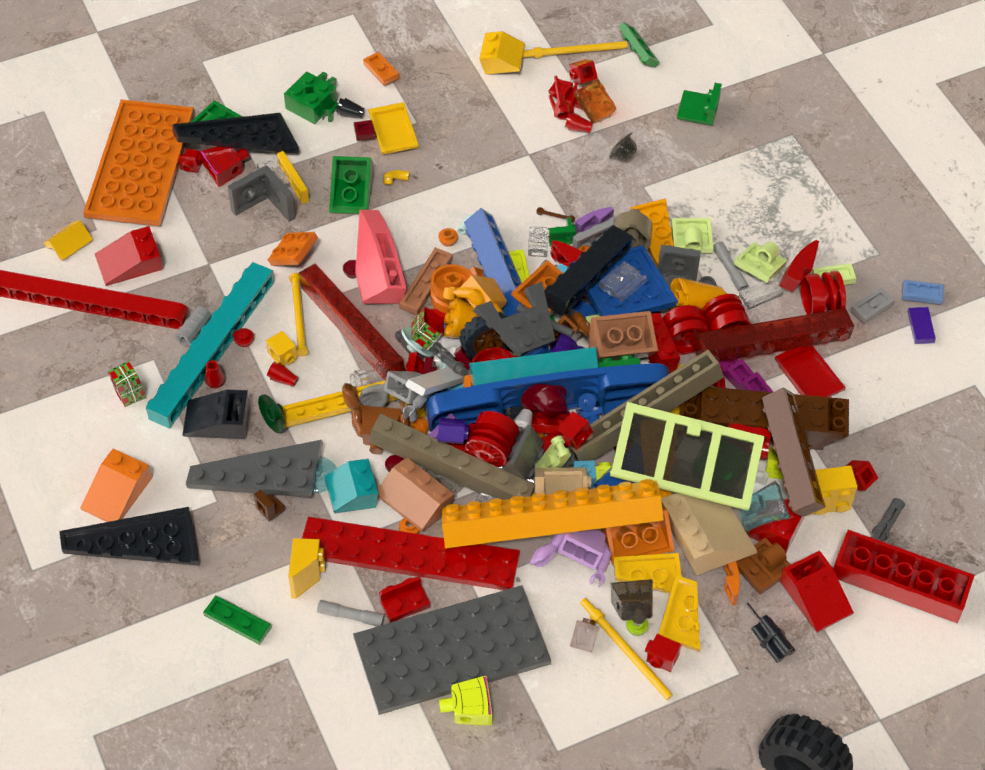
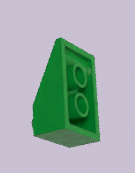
[329,156,374,214]

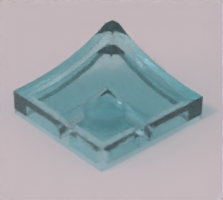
[740,481,790,531]

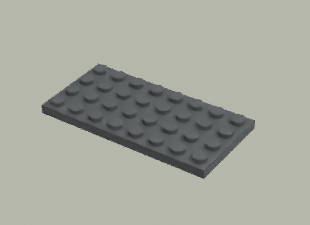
[353,585,551,715]

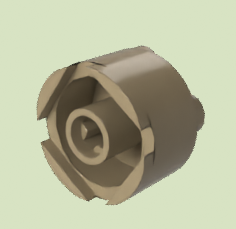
[613,209,653,251]

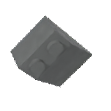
[501,425,544,480]

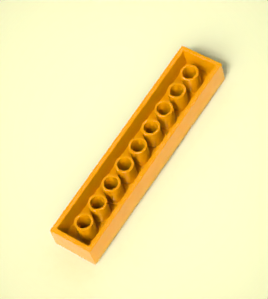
[442,479,664,548]

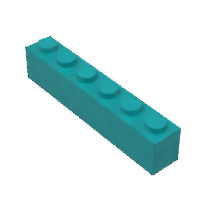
[469,347,598,386]

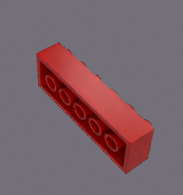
[833,529,975,623]

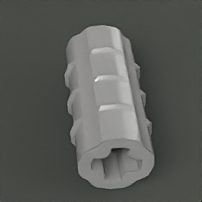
[175,306,212,347]

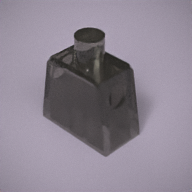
[611,579,653,624]

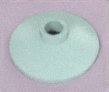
[401,327,434,357]

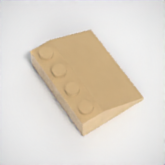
[661,491,757,576]

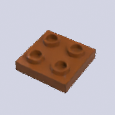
[736,537,791,595]

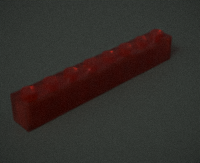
[299,263,405,382]
[692,308,855,362]

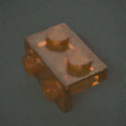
[574,78,617,124]

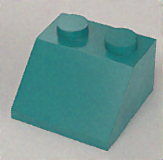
[325,459,378,514]

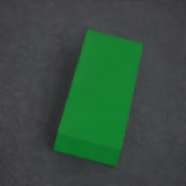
[203,595,272,645]

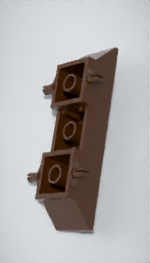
[679,387,849,450]

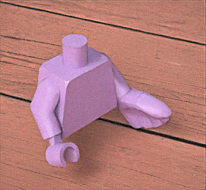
[529,529,611,588]

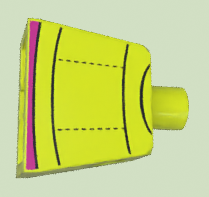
[439,676,492,725]

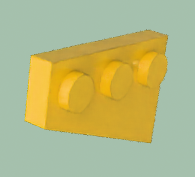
[658,575,701,652]

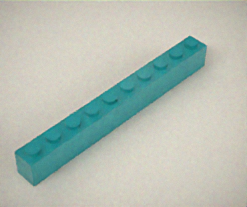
[146,262,274,429]

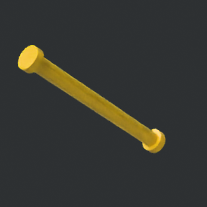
[289,273,308,356]

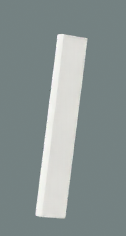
[405,367,470,396]

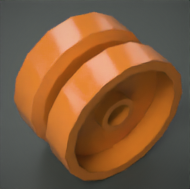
[430,264,473,313]

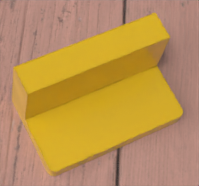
[43,220,93,260]

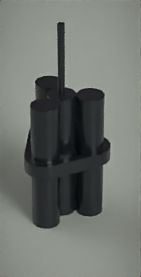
[747,602,796,663]

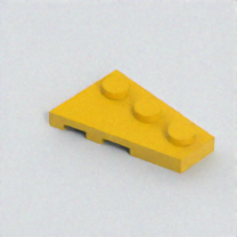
[613,553,682,594]

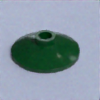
[258,394,284,433]

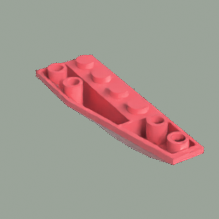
[355,210,407,304]

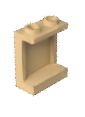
[534,467,591,495]

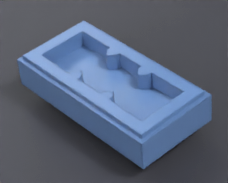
[902,280,944,304]

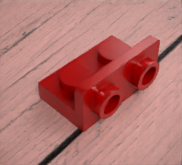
[379,576,431,623]

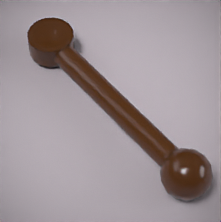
[536,207,575,222]

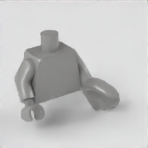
[359,371,433,422]

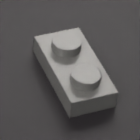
[851,288,895,324]

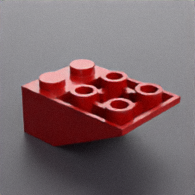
[780,550,854,633]

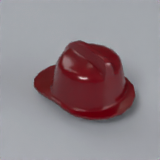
[521,384,568,417]

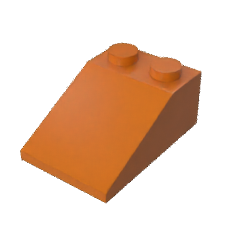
[511,260,563,315]
[80,448,152,522]

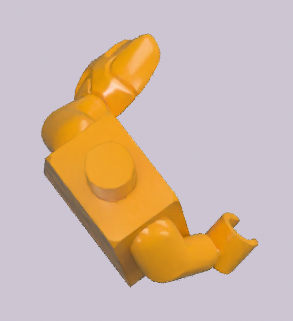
[443,275,507,314]

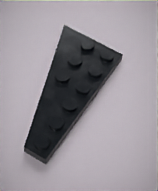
[172,113,299,154]
[59,507,199,566]

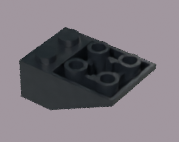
[182,390,250,439]

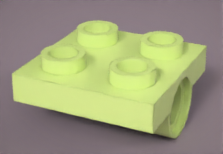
[671,218,714,253]
[734,241,788,283]

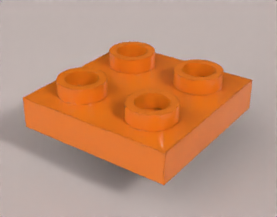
[267,232,318,266]

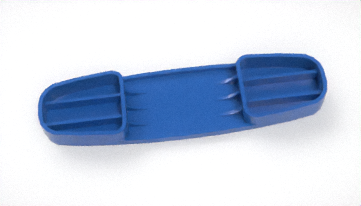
[425,363,670,432]

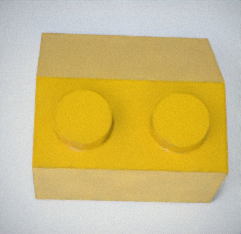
[479,31,526,74]
[288,538,325,599]

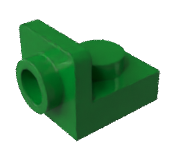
[548,218,576,246]

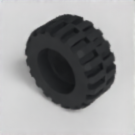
[758,714,853,770]

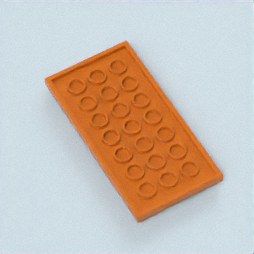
[83,99,194,226]

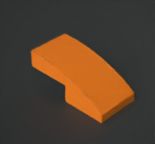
[723,561,740,606]

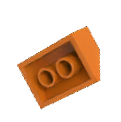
[601,506,675,566]

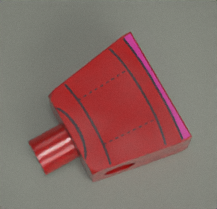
[200,146,249,188]

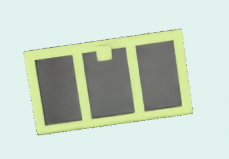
[610,402,764,511]

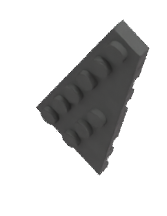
[186,439,323,497]

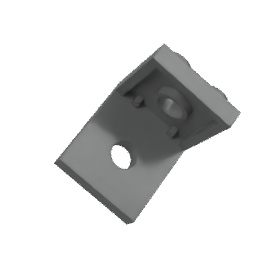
[228,165,296,222]
[656,245,701,314]

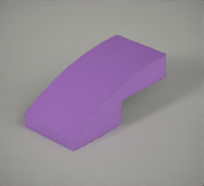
[575,207,614,234]

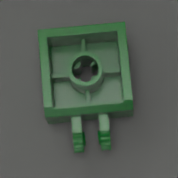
[284,71,337,124]

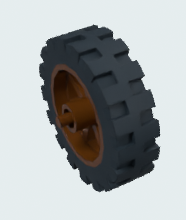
[459,312,509,359]

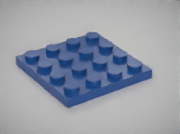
[573,245,678,316]

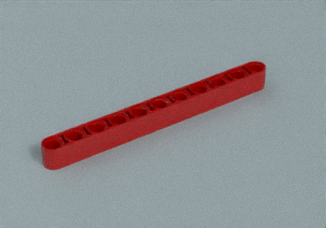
[0,270,189,329]

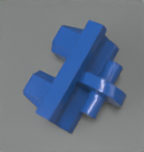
[576,393,603,424]

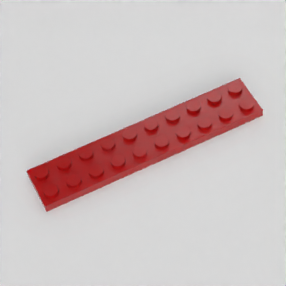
[302,516,520,590]

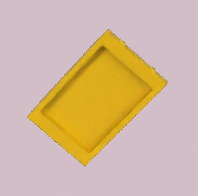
[368,102,419,155]

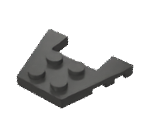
[473,282,555,357]

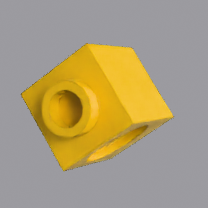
[265,331,298,366]

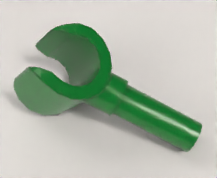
[321,102,338,122]

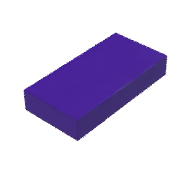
[907,307,936,344]

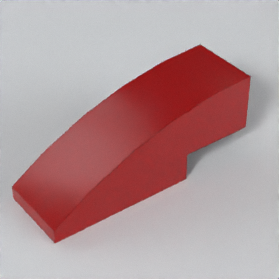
[779,240,820,292]

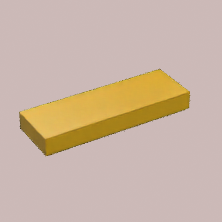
[277,151,309,204]

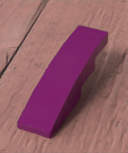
[713,346,773,392]

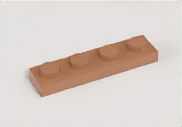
[399,247,453,315]

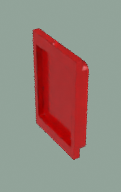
[775,341,846,397]

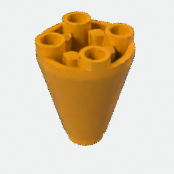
[444,298,480,338]

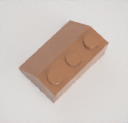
[589,311,658,363]
[377,457,454,532]

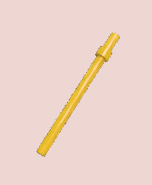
[523,41,627,58]
[580,598,673,700]

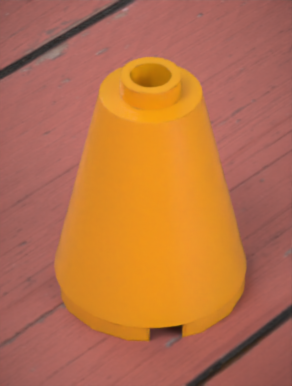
[670,278,727,310]

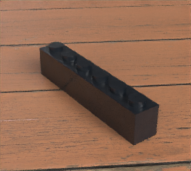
[544,225,633,316]

